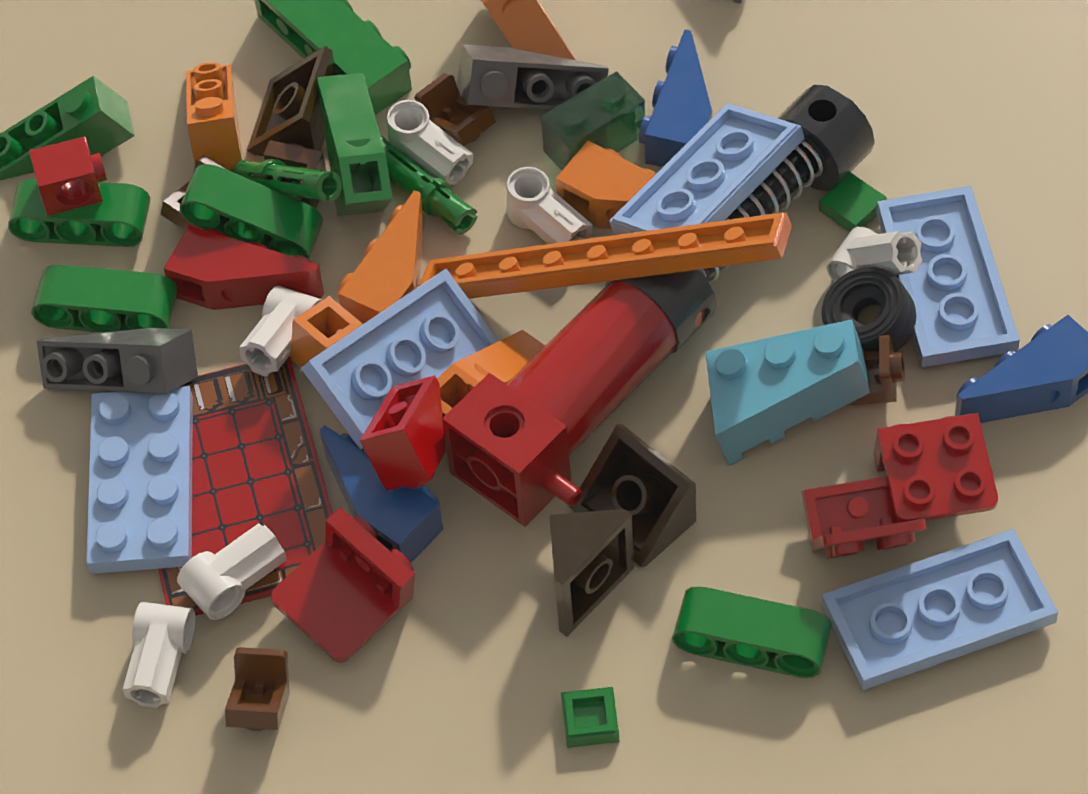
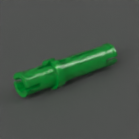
[380,134,478,234]
[233,159,342,202]

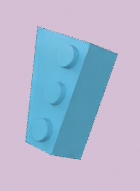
[705,319,870,466]

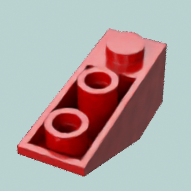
[163,225,324,310]

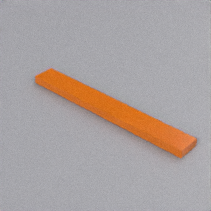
[418,212,792,299]

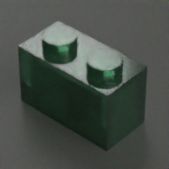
[541,71,645,171]

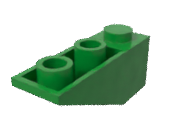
[316,73,393,216]
[0,75,135,180]

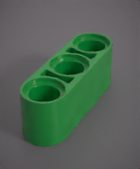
[179,164,323,259]
[8,179,151,247]
[31,265,178,333]
[671,586,832,678]

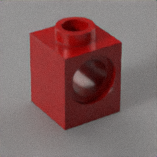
[29,137,107,216]

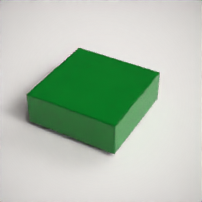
[819,173,887,232]
[561,687,620,748]

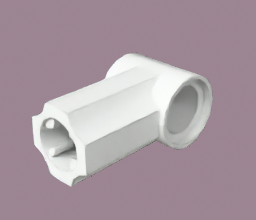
[387,100,473,186]
[506,167,593,244]
[826,227,922,282]
[239,286,322,377]
[177,523,287,620]
[122,602,195,708]

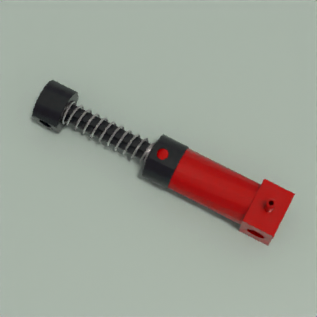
[442,84,875,527]

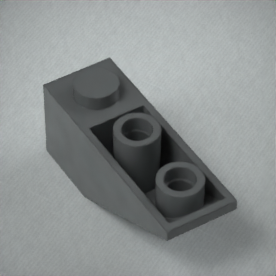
[457,44,609,113]
[36,328,198,394]

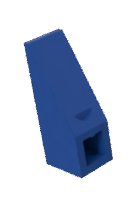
[639,29,712,167]
[955,315,1088,423]
[320,425,443,563]

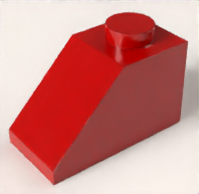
[359,375,446,491]

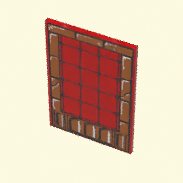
[158,356,333,616]

